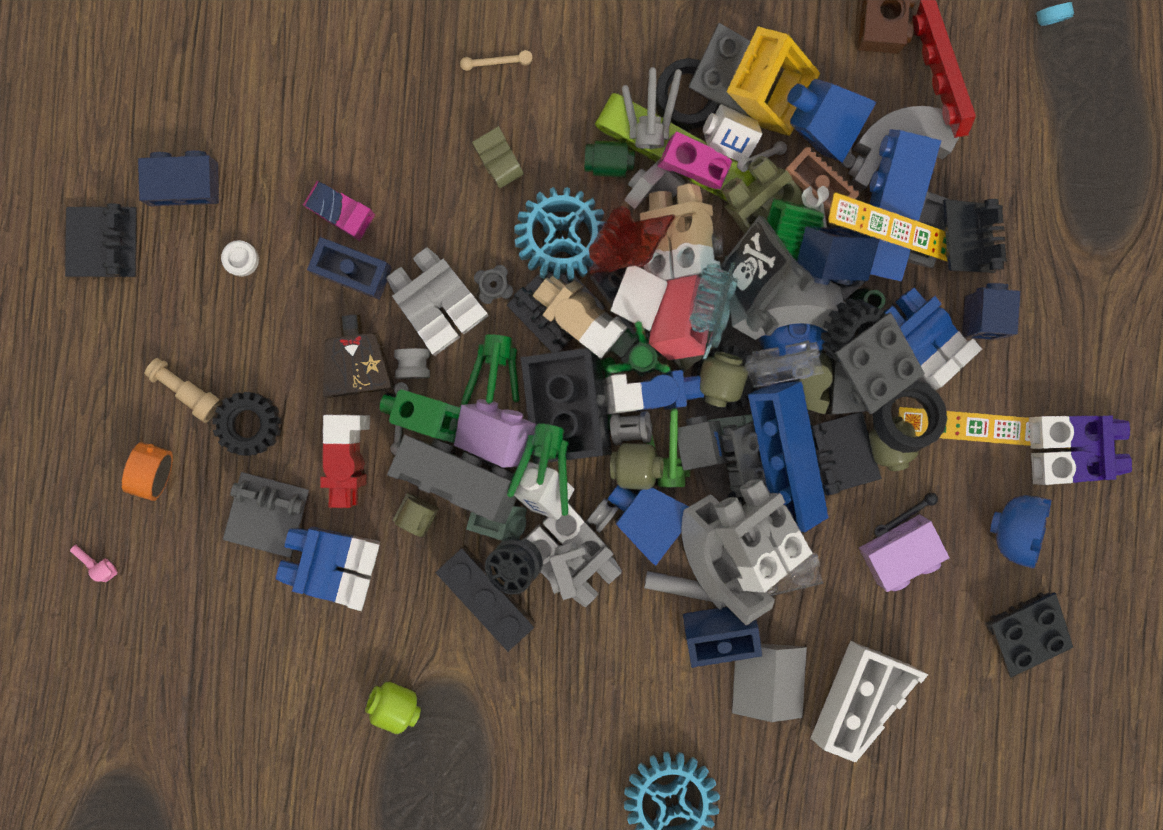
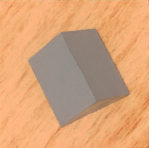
[732,644,807,722]

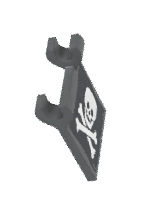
[720,215,815,336]

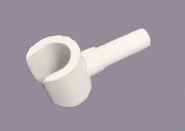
[802,186,829,227]

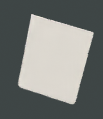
[610,263,668,331]

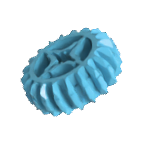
[514,187,609,282]
[624,752,720,830]

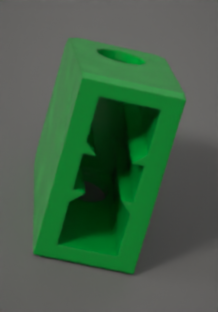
[380,389,461,443]

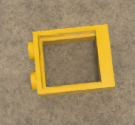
[727,27,820,136]

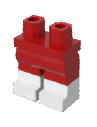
[320,415,370,508]

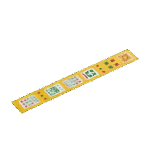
[829,193,948,262]
[898,407,1070,449]

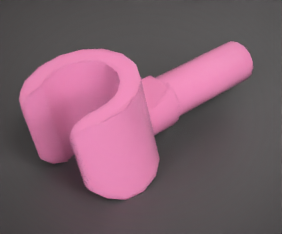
[70,545,118,582]

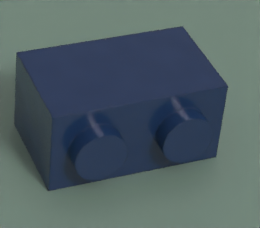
[138,150,219,207]
[797,226,880,285]
[307,237,392,300]
[962,283,1020,340]
[682,607,762,668]

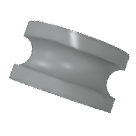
[586,498,618,533]

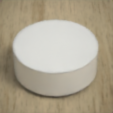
[221,240,259,277]

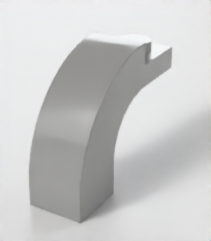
[848,106,959,193]
[729,282,855,340]
[681,494,775,625]

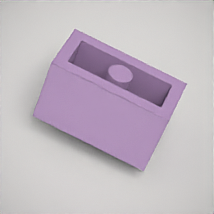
[454,399,536,468]
[859,514,950,592]

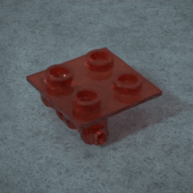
[589,206,675,273]

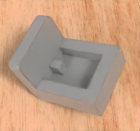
[625,159,685,209]
[548,541,587,600]

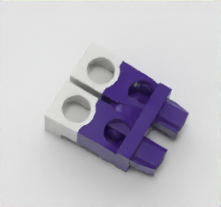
[1029,415,1132,485]

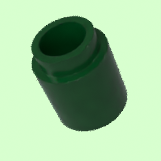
[584,140,635,178]

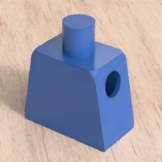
[787,79,876,163]
[607,485,689,566]

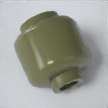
[699,352,748,407]
[869,416,919,471]
[610,443,664,490]

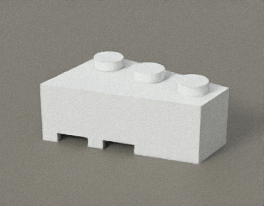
[810,641,928,762]

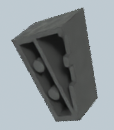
[387,435,516,524]

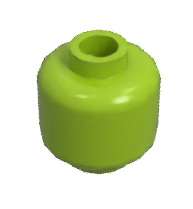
[365,682,421,734]

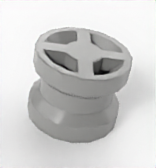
[394,349,430,379]

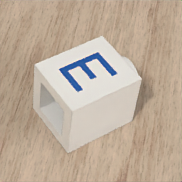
[703,104,762,162]
[514,462,574,520]

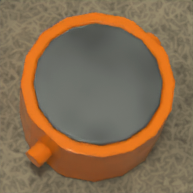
[122,442,173,501]

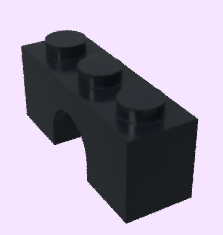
[435,546,536,652]

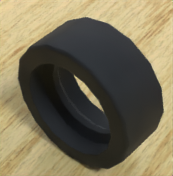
[656,58,720,130]
[872,381,947,453]

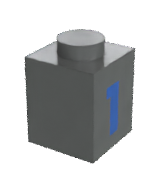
[678,416,728,471]

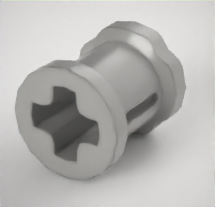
[610,411,652,445]

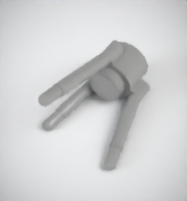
[622,67,682,149]

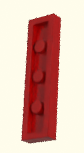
[912,0,976,138]

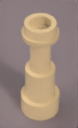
[144,358,222,423]

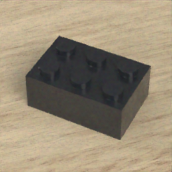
[521,348,612,464]

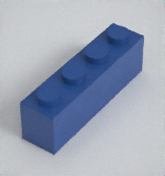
[869,129,942,282]
[748,381,829,532]

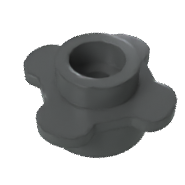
[474,265,513,304]

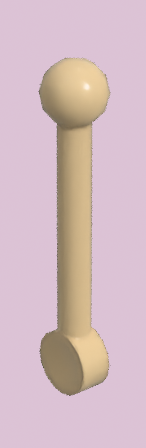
[460,50,532,71]

